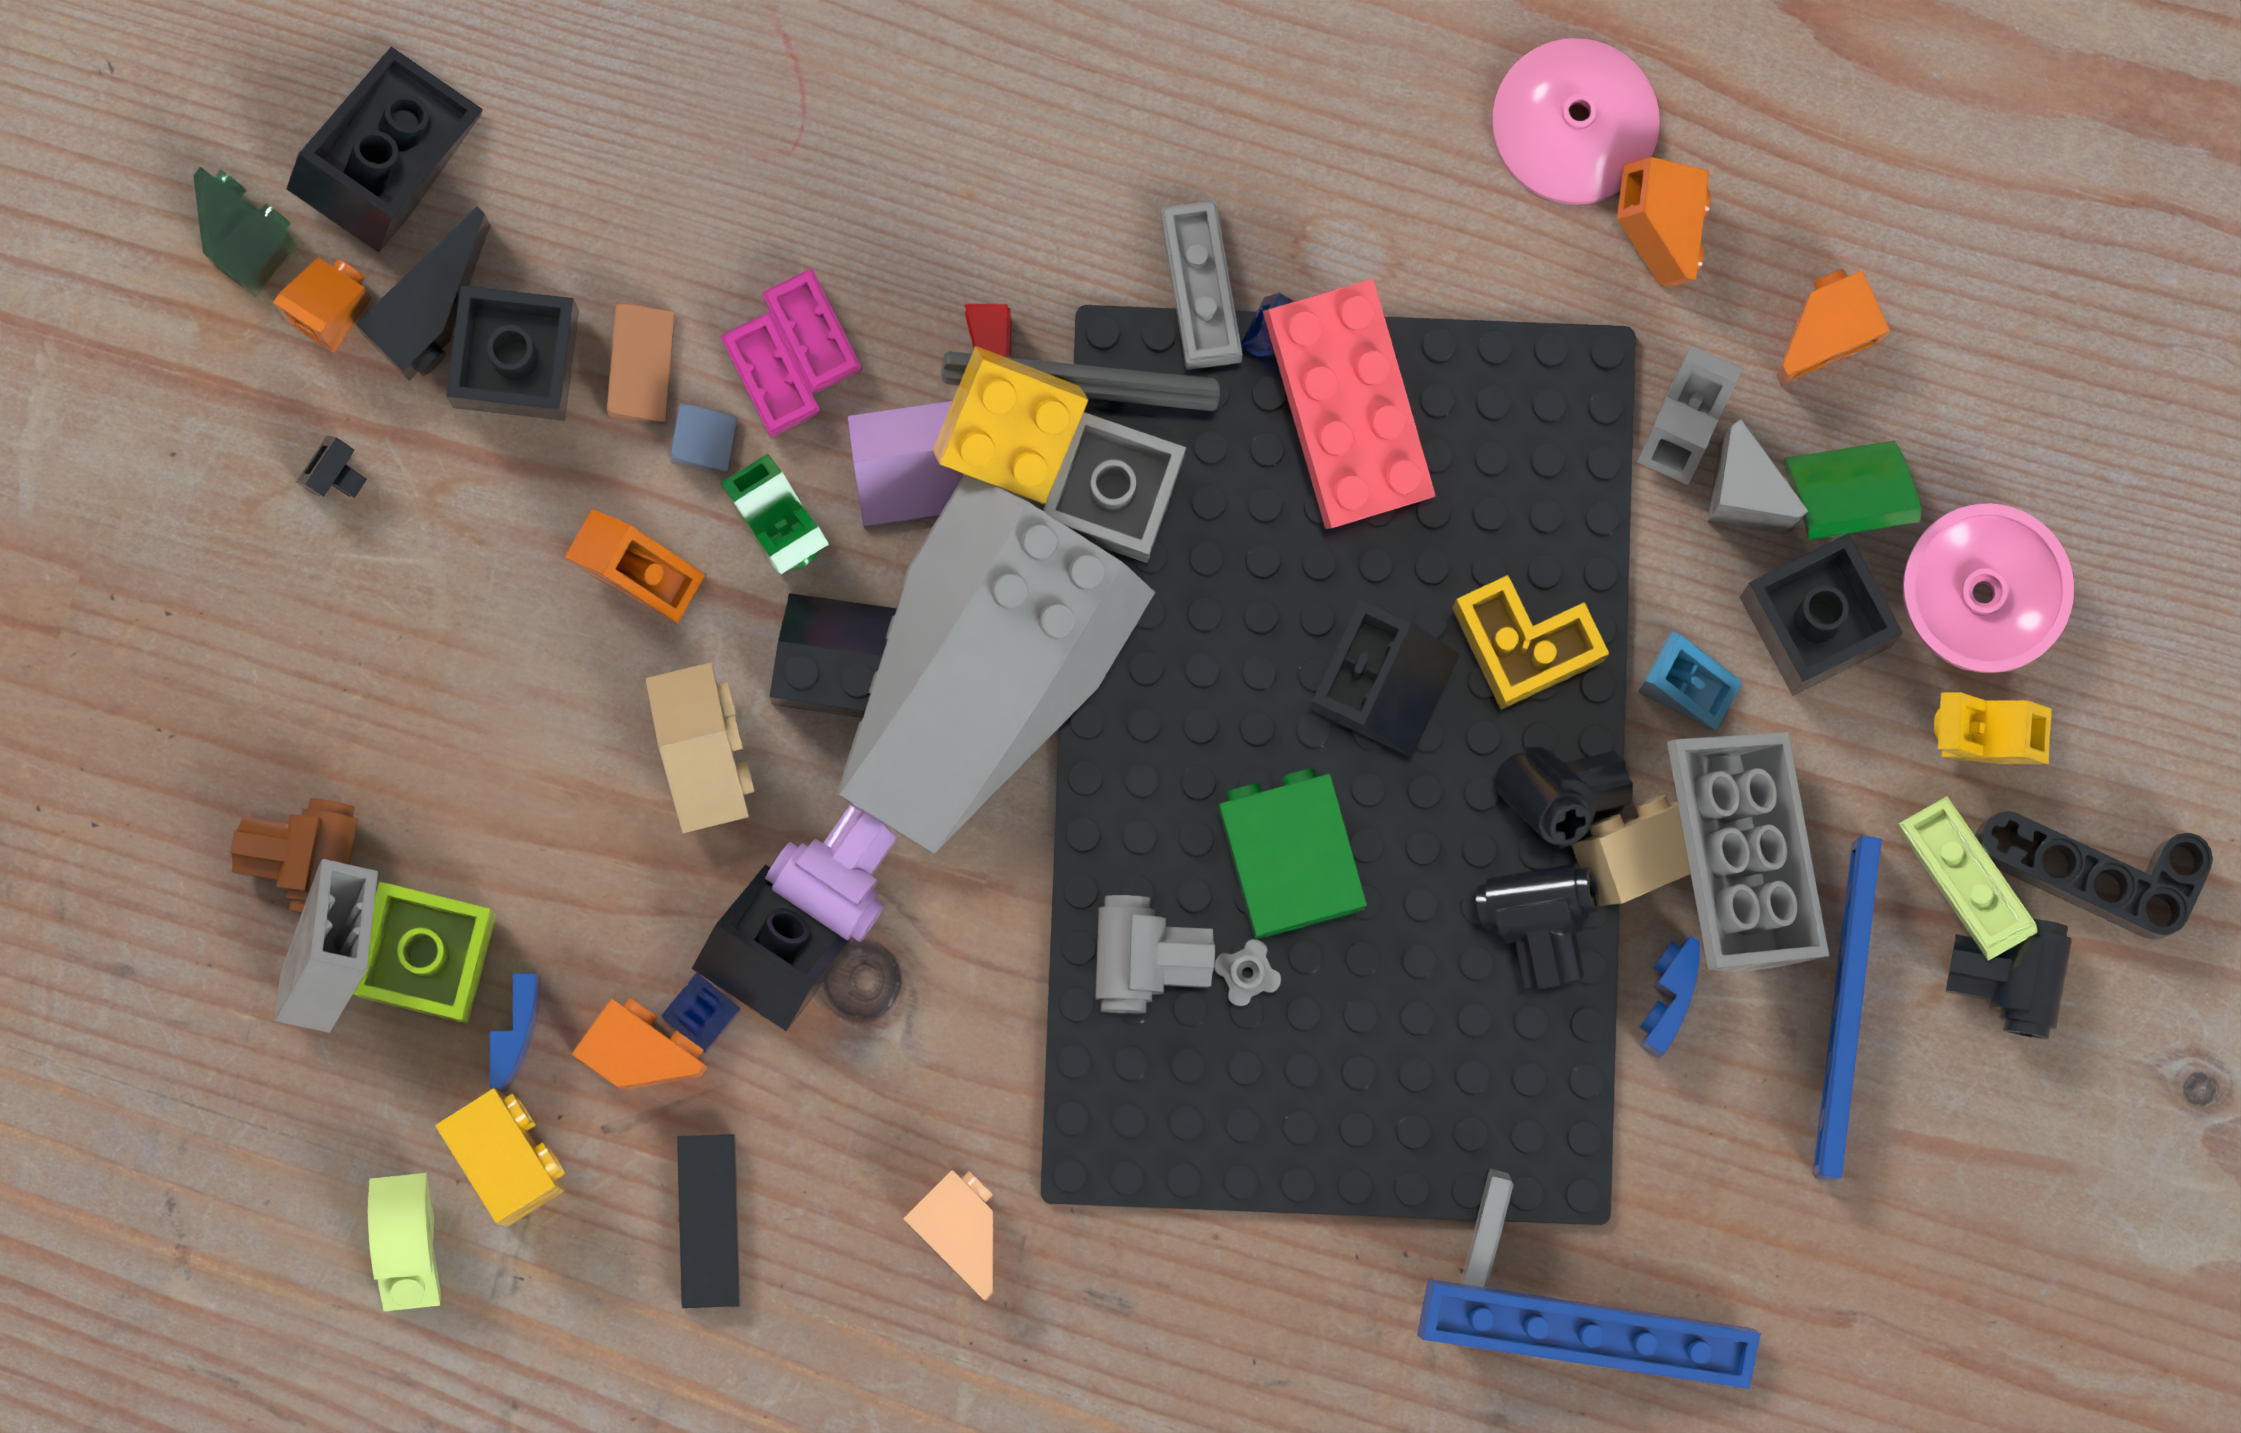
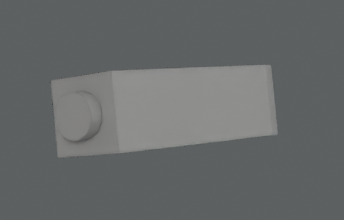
[274,859,378,1033]

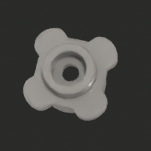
[1214,940,1281,1006]

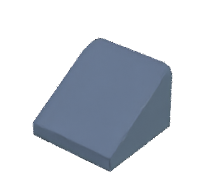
[670,403,738,473]

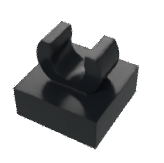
[296,436,367,498]

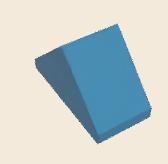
[1638,631,1742,731]

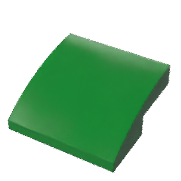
[1784,440,1921,540]

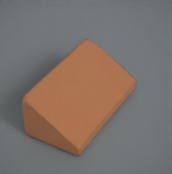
[607,303,675,423]

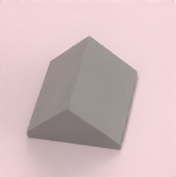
[1707,419,1808,535]

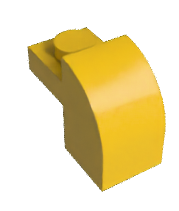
[1934,692,2052,764]

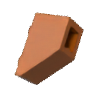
[1617,157,1711,287]
[571,997,708,1091]

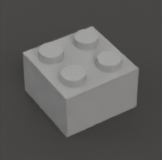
[1043,412,1186,563]

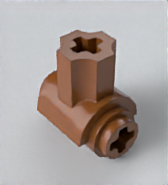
[230,798,358,914]

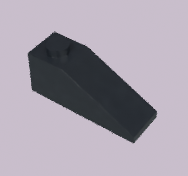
[356,206,490,381]

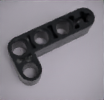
[1975,811,2213,940]

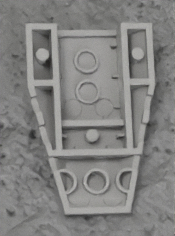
[837,474,1155,854]

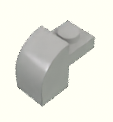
[1637,346,1742,485]

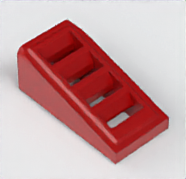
[965,304,1012,358]

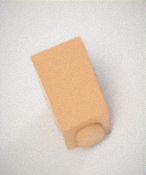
[903,1170,994,1301]

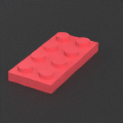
[1263,279,1436,529]

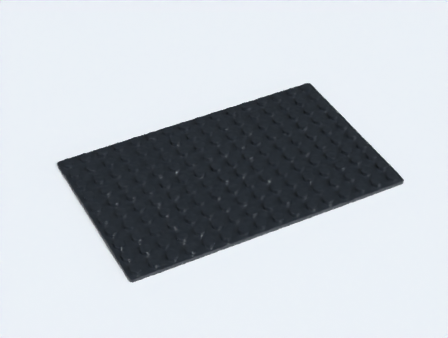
[1041,305,1636,1225]

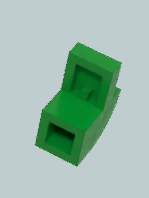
[720,454,829,574]

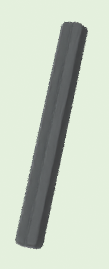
[941,351,1220,411]

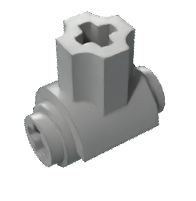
[1095,895,1215,1013]

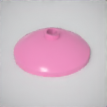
[1492,38,1660,205]
[1903,503,2074,673]

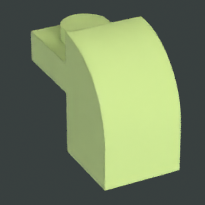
[368,1173,441,1311]

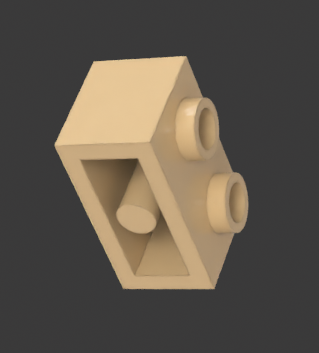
[1572,795,1691,906]

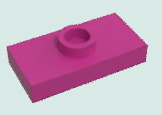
[762,268,862,395]
[720,311,821,439]

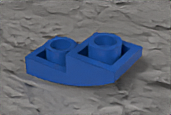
[1639,936,1700,1058]

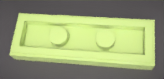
[1898,796,2038,961]

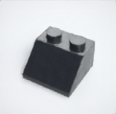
[770,593,897,718]
[691,864,853,1031]

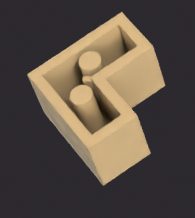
[645,662,755,833]

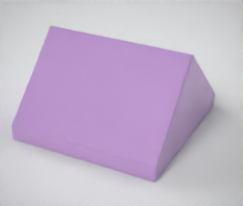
[848,401,964,528]

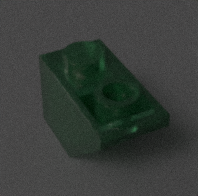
[193,167,297,297]

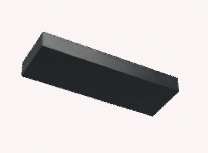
[677,1134,740,1309]

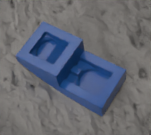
[490,973,541,1091]

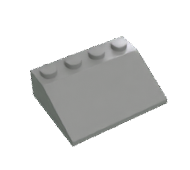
[1667,732,1829,972]

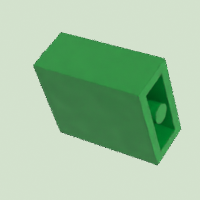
[1218,768,1367,940]

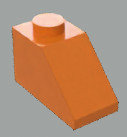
[273,257,372,354]
[1776,269,1890,385]
[564,509,705,623]

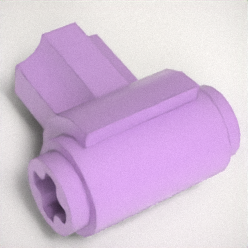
[765,805,897,942]

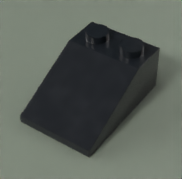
[286,47,483,253]

